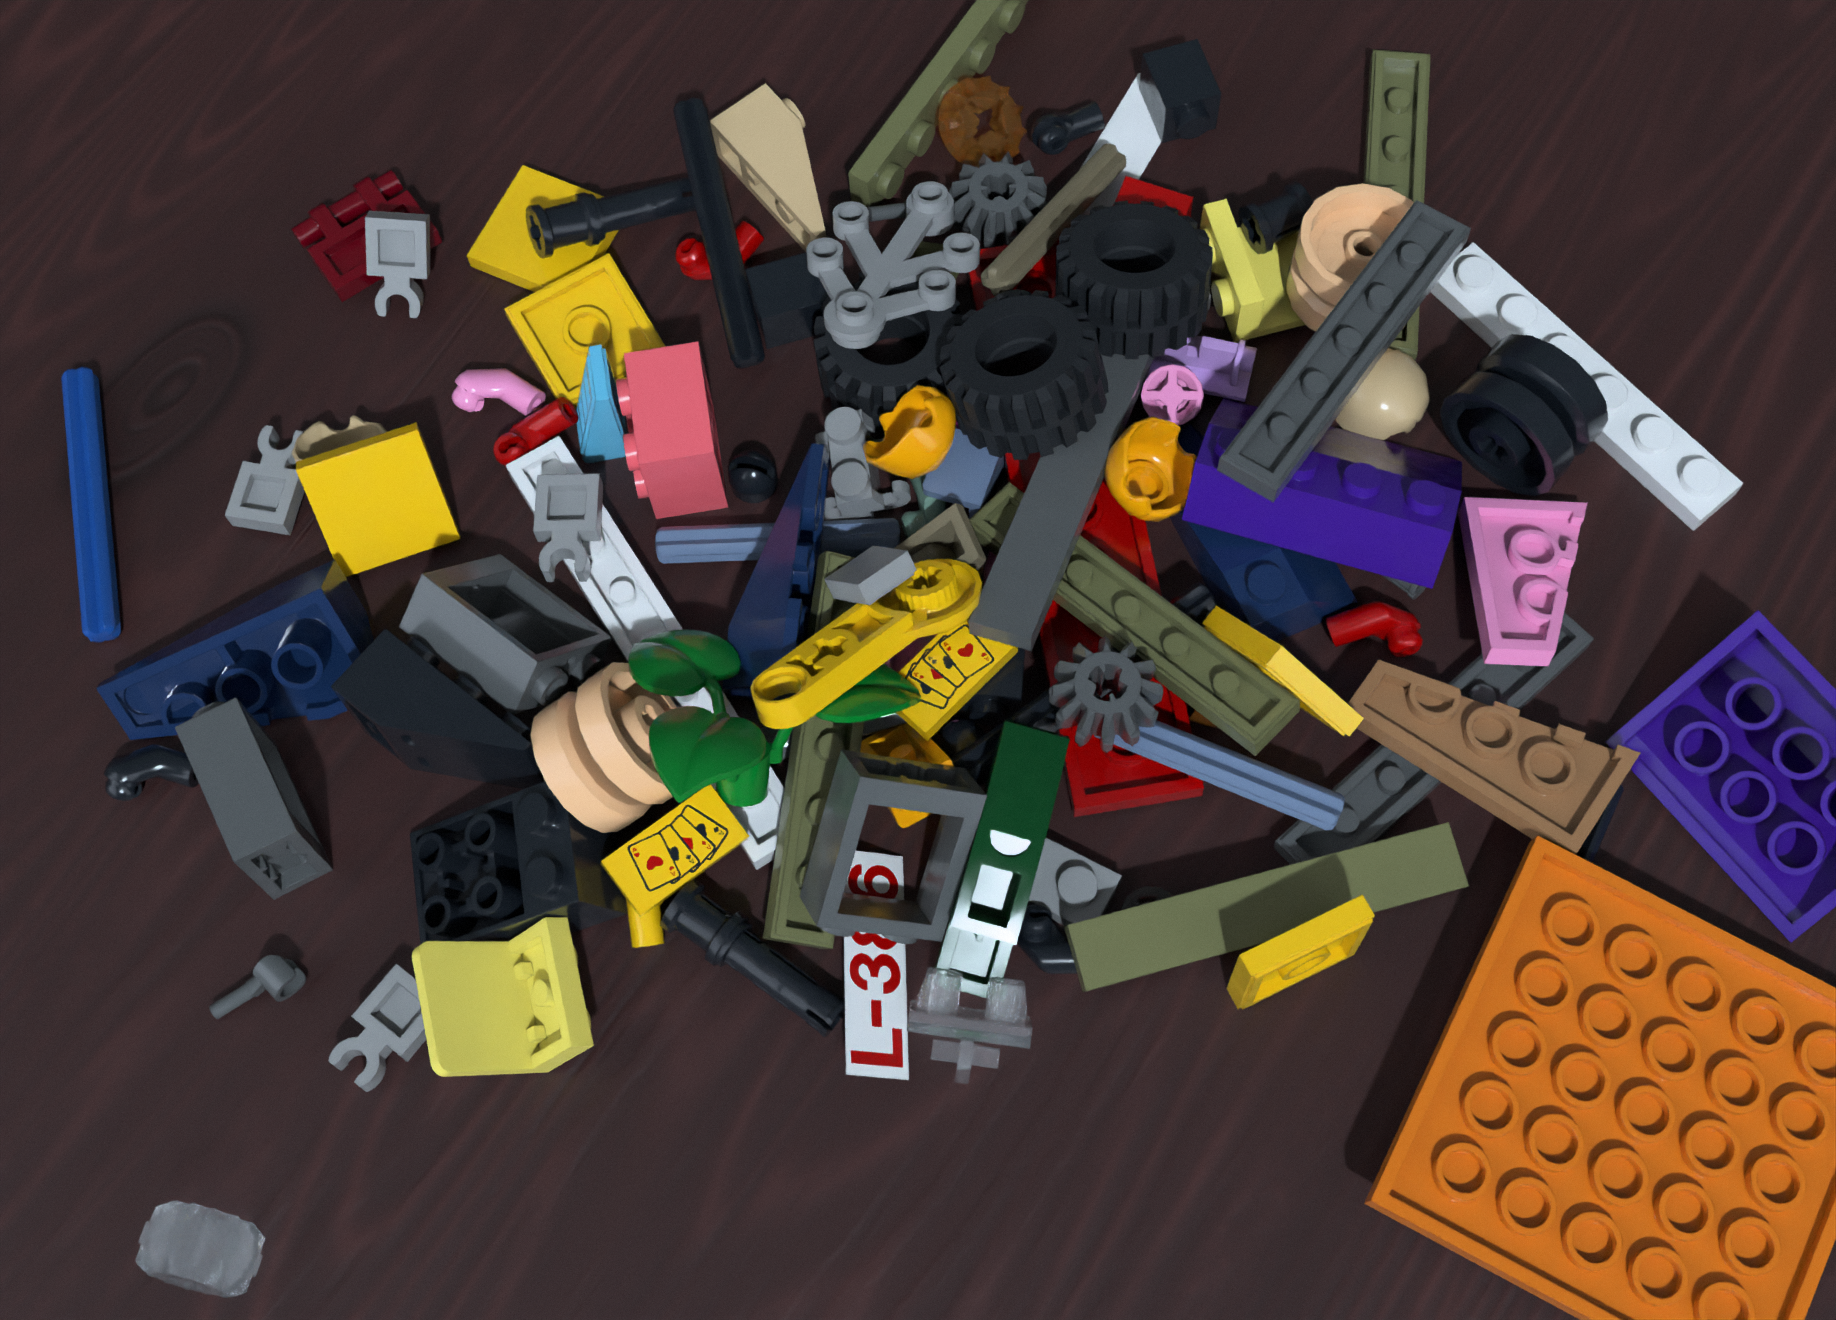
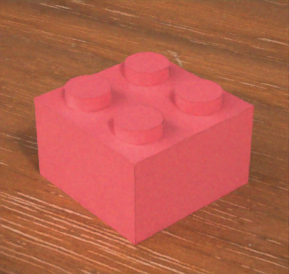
[616,342,728,519]

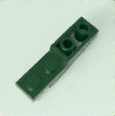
[932,719,1070,1001]

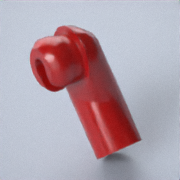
[675,221,764,280]
[1326,601,1423,657]

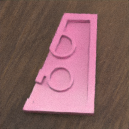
[1458,497,1587,666]

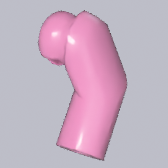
[452,368,546,416]

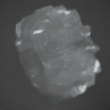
[135,1200,266,1298]

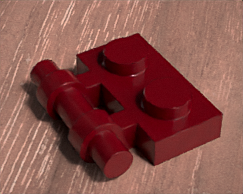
[291,170,442,302]

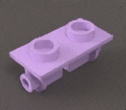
[1145,336,1257,402]

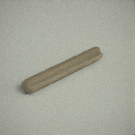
[981,144,1127,296]

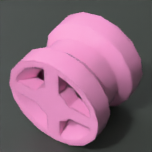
[1141,364,1204,426]

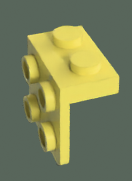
[1200,199,1306,343]
[412,917,594,1077]

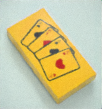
[896,617,1018,741]
[601,785,749,918]

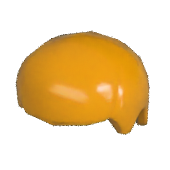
[863,385,956,479]
[1104,416,1197,522]

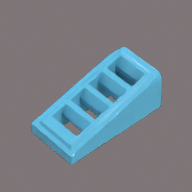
[576,345,627,463]

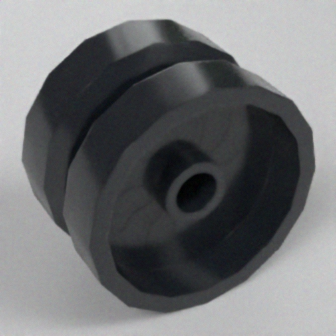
[1440,334,1608,496]

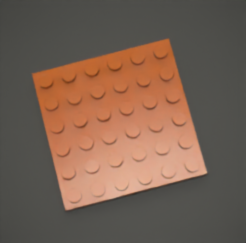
[1364,835,1836,1320]

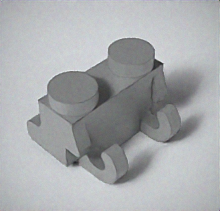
[815,407,911,521]

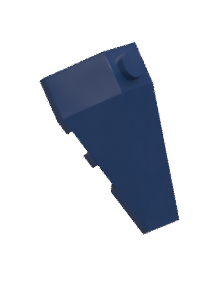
[1169,423,1358,642]
[721,443,830,701]
[96,559,374,740]

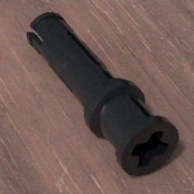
[526,176,696,259]
[660,879,845,1038]

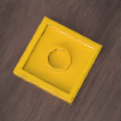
[467,165,619,292]
[504,253,666,409]
[296,422,460,577]
[1202,606,1364,736]
[1226,894,1375,1010]

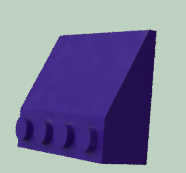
[1182,398,1462,589]
[1605,610,1836,943]

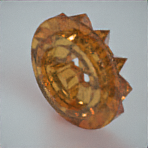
[938,76,1027,168]

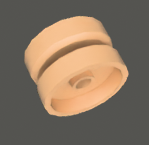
[1286,183,1414,332]
[530,662,677,833]

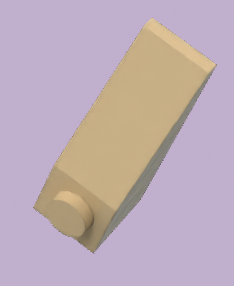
[710,83,826,252]

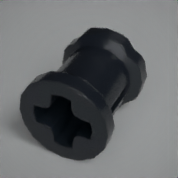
[1238,181,1313,254]

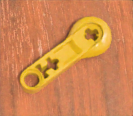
[750,558,982,729]

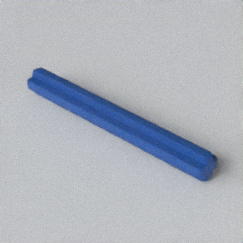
[61,366,121,643]

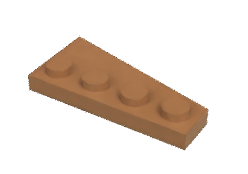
[1348,660,1640,855]

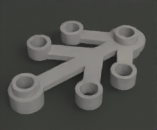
[806,181,980,349]

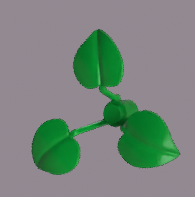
[628,629,921,807]

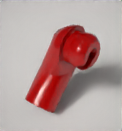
[493,397,578,467]

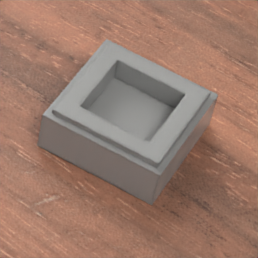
[824,546,917,605]

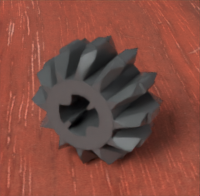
[949,151,1048,249]
[1049,635,1163,753]

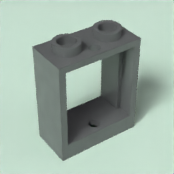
[399,554,612,715]
[175,697,333,900]
[799,750,987,944]

